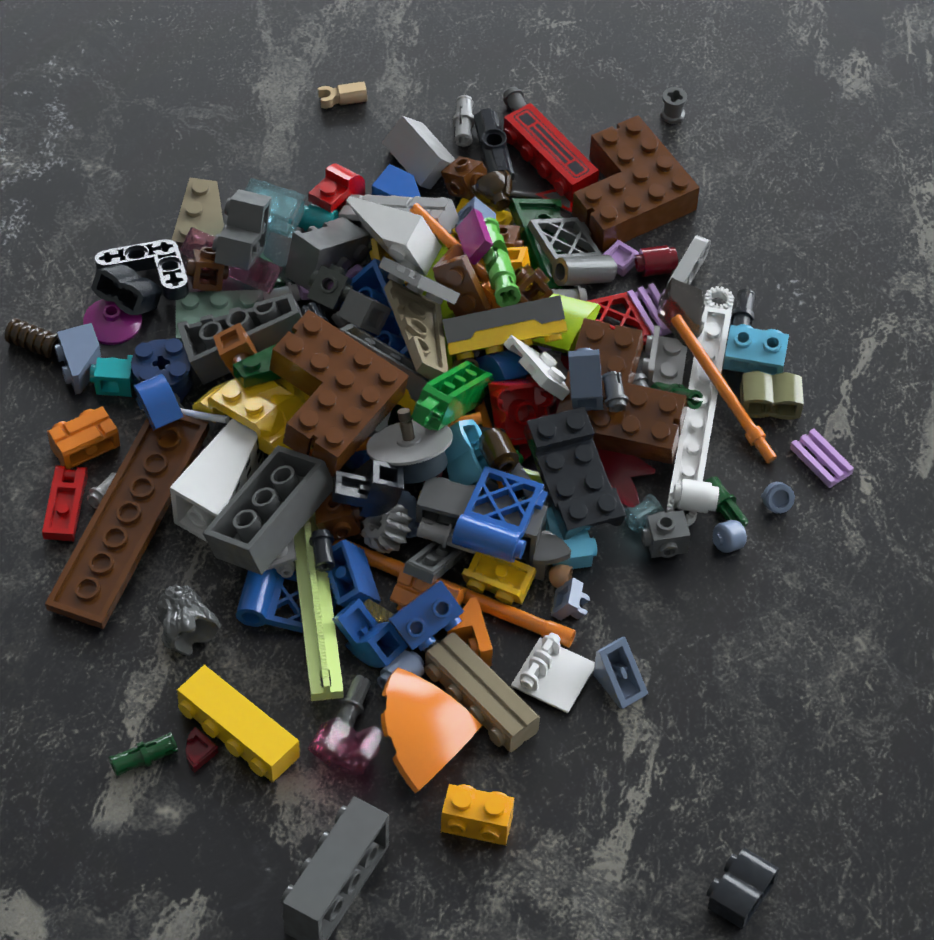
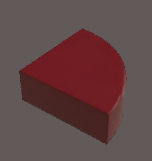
[185,727,218,773]

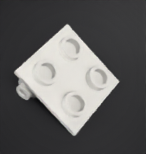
[511,633,595,713]

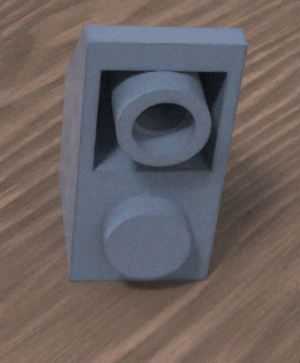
[54,323,101,395]
[568,348,603,411]

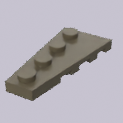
[384,280,448,379]

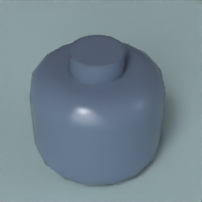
[712,520,747,553]

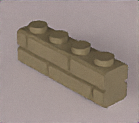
[424,632,540,752]

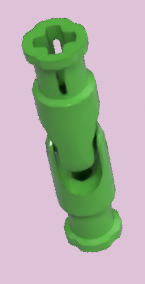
[482,217,521,307]

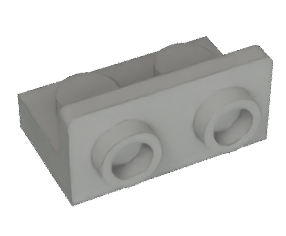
[642,325,687,388]

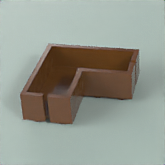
[572,115,700,252]
[269,310,409,477]
[556,318,687,464]

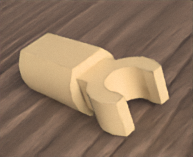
[318,82,367,109]

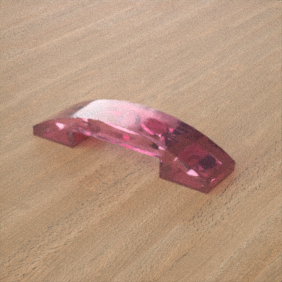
[179,227,283,294]

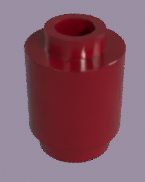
[634,245,678,277]

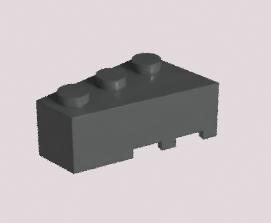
[285,217,370,291]

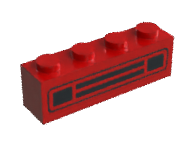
[503,103,599,202]

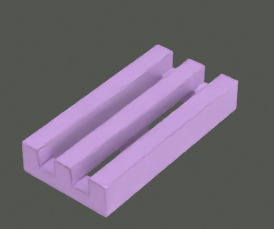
[627,283,677,336]
[790,429,854,488]

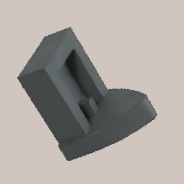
[533,530,571,581]

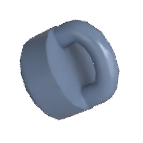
[761,482,795,514]

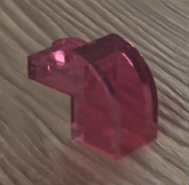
[307,717,384,775]

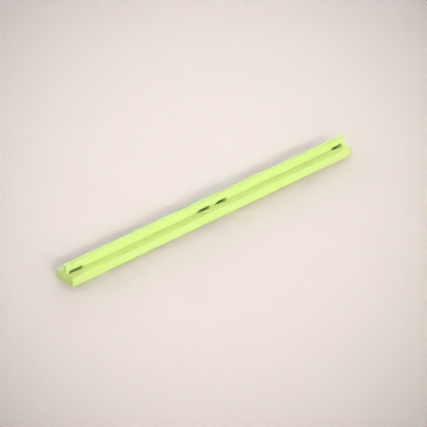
[294,445,344,701]

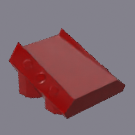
[488,376,553,445]

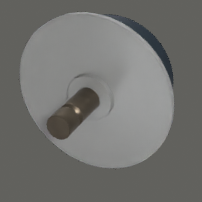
[366,408,453,484]

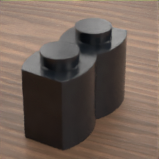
[91,264,163,315]
[706,848,779,929]

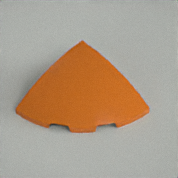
[381,667,482,793]

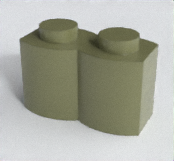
[740,371,804,420]

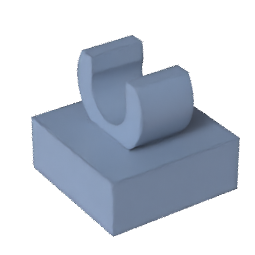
[551,578,590,621]

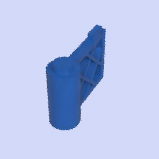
[452,466,548,563]
[236,568,337,633]

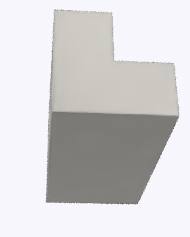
[382,116,456,189]

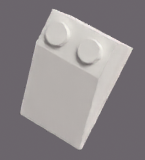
[347,196,442,275]

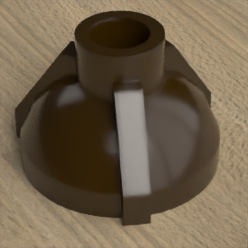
[472,170,512,211]

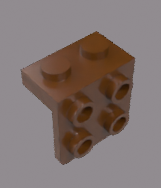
[432,244,491,317]

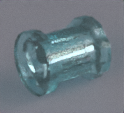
[624,494,664,533]

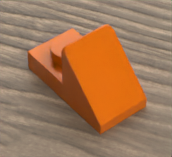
[447,597,493,667]

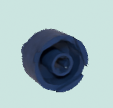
[131,338,194,403]

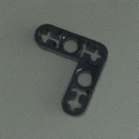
[95,239,189,300]

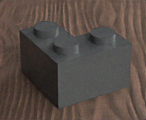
[212,189,272,270]

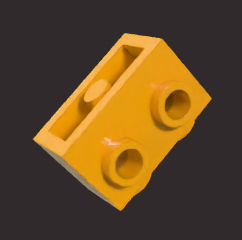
[441,784,514,846]

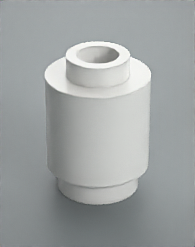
[672,479,719,513]

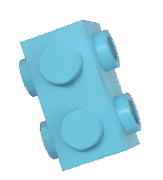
[723,324,789,375]

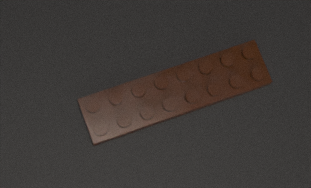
[45,414,210,629]

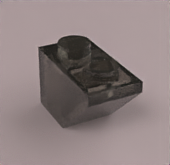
[658,278,705,347]

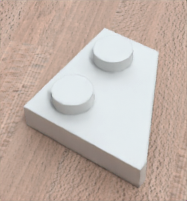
[504,335,570,400]

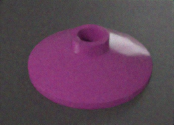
[83,299,142,345]

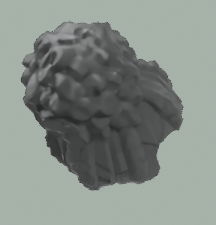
[156,584,221,656]

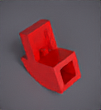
[308,164,365,213]

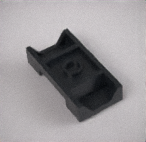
[523,407,626,540]

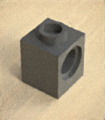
[338,288,392,336]

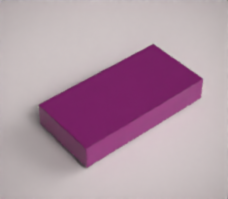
[455,208,493,265]

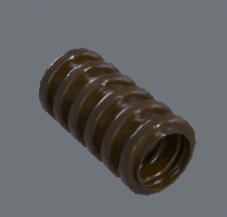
[5,318,59,359]

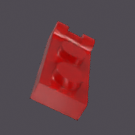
[42,465,88,541]

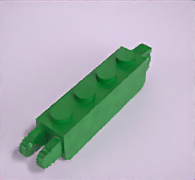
[411,360,494,431]

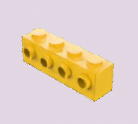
[177,665,300,782]

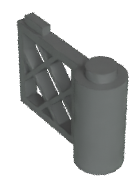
[527,217,617,286]

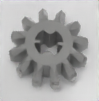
[360,504,412,554]

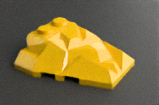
[192,378,310,455]

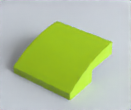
[532,293,601,354]

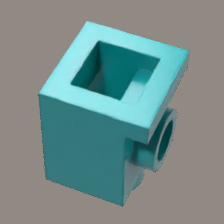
[90,355,134,397]

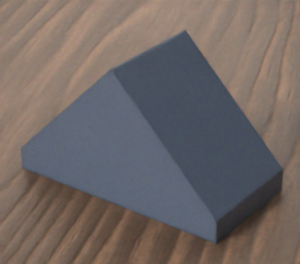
[593,636,648,709]

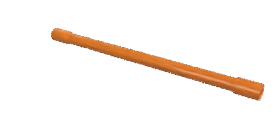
[332,539,576,648]

